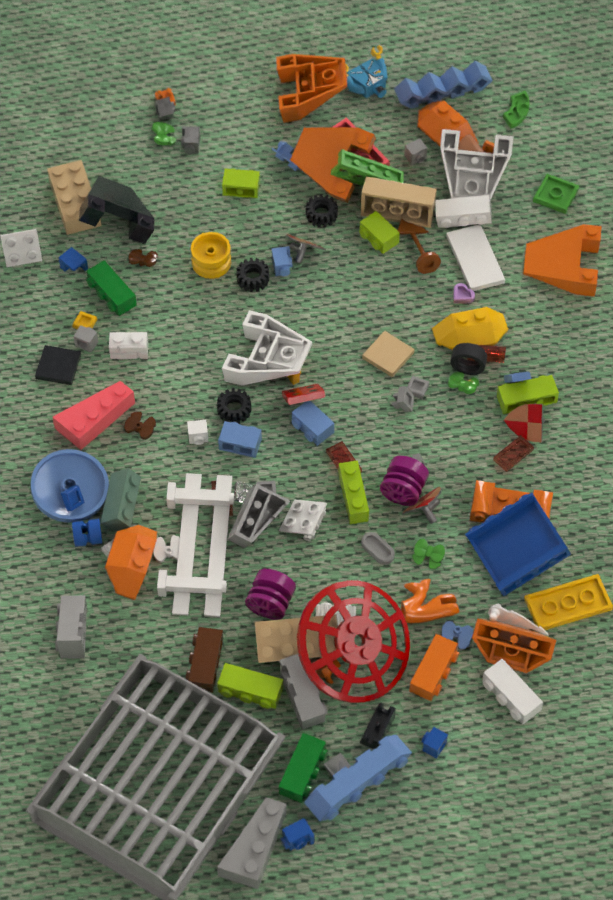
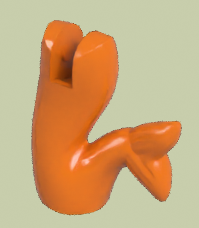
[401,579,459,623]

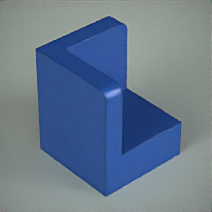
[58,247,88,271]

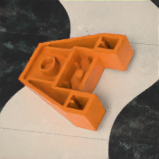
[276,54,347,123]
[290,127,376,203]
[523,224,602,297]

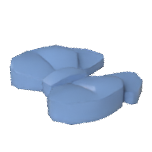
[442,621,473,649]

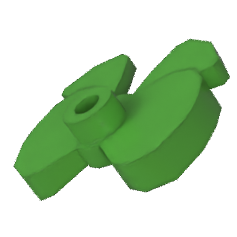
[152,122,177,146]
[448,372,479,394]
[412,539,445,569]

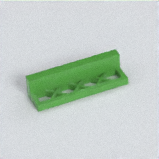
[331,149,404,186]

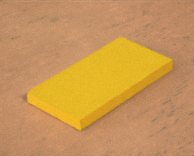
[524,574,613,630]

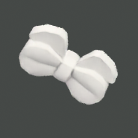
[153,535,180,563]

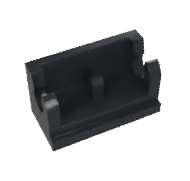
[360,703,396,749]

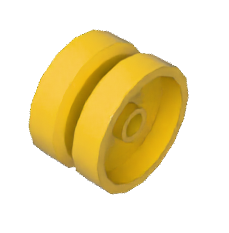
[190,232,231,279]

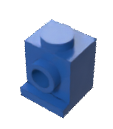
[280,818,315,851]

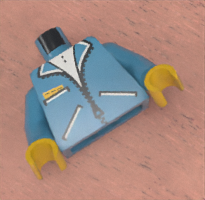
[346,45,388,98]

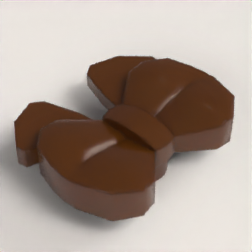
[128,249,158,267]
[124,412,156,440]

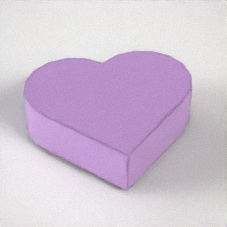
[454,283,475,304]

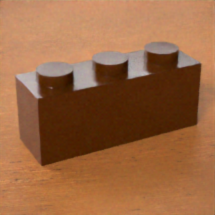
[185,627,223,693]

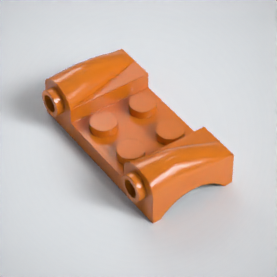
[470,480,553,523]

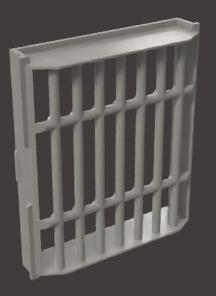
[26,654,286,900]

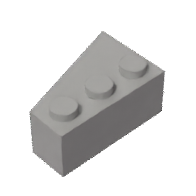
[227,483,290,548]
[55,595,87,659]
[280,654,328,730]

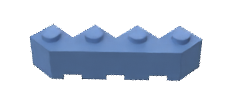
[394,61,493,109]
[304,735,412,821]

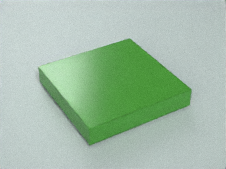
[533,174,579,214]

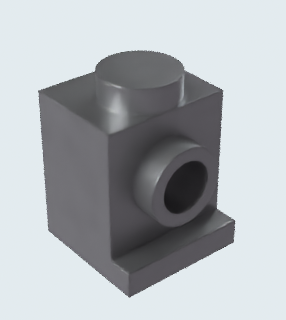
[181,126,200,154]

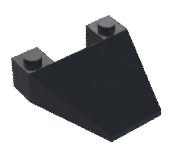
[79,176,154,244]

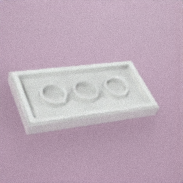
[446,224,505,291]

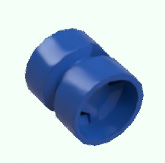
[72,519,103,547]

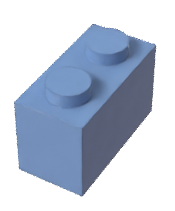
[292,401,334,446]
[218,421,262,458]

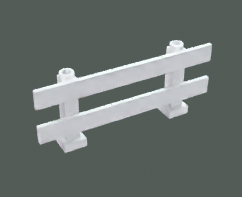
[157,473,234,617]

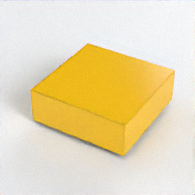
[72,311,97,330]

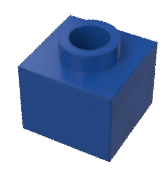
[421,727,448,759]

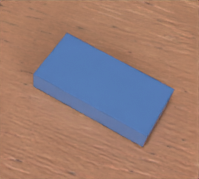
[504,372,531,383]

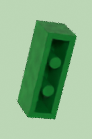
[86,260,137,316]
[279,733,328,803]

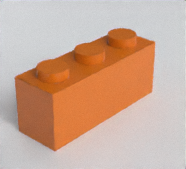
[409,634,460,701]

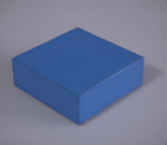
[61,485,85,511]

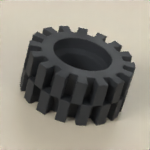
[306,194,338,228]
[236,258,269,292]
[217,388,251,424]

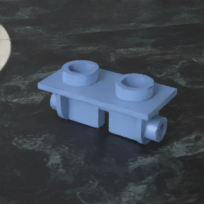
[272,141,303,172]

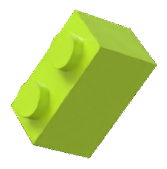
[222,168,260,198]
[359,211,400,254]

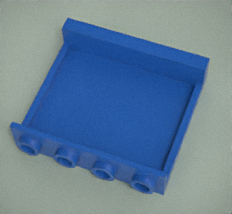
[465,492,571,596]

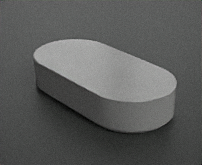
[361,532,395,565]

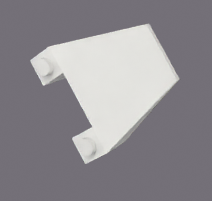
[440,129,513,200]
[222,310,312,386]

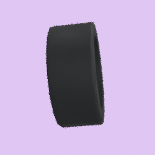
[450,343,487,375]

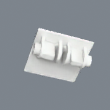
[0,229,42,267]
[279,499,327,541]

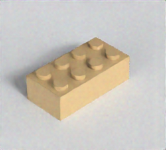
[47,160,101,235]
[361,177,437,228]
[255,614,338,663]

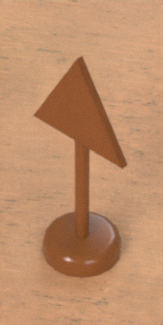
[398,218,441,274]

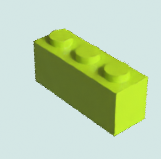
[497,375,559,415]
[338,460,369,524]
[217,663,284,709]

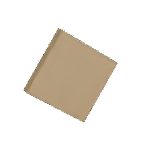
[362,331,415,377]

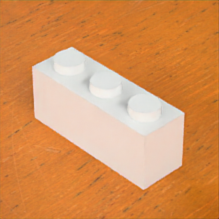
[436,195,492,228]
[482,659,543,724]

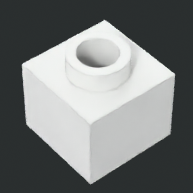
[187,420,208,445]

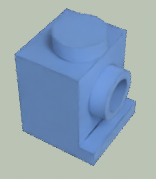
[272,246,293,276]

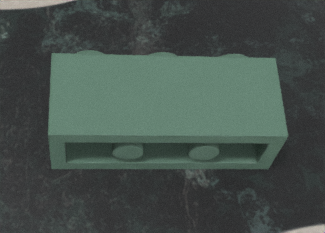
[101,468,141,532]

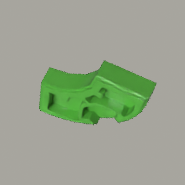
[503,90,530,129]

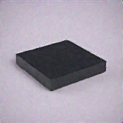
[35,345,81,385]

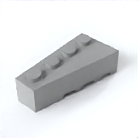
[217,797,287,889]

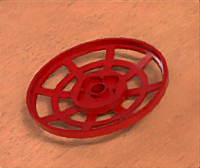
[297,580,410,703]

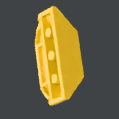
[432,307,508,350]

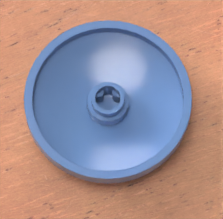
[31,449,109,523]

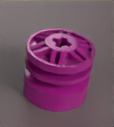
[380,455,429,506]
[245,569,296,620]

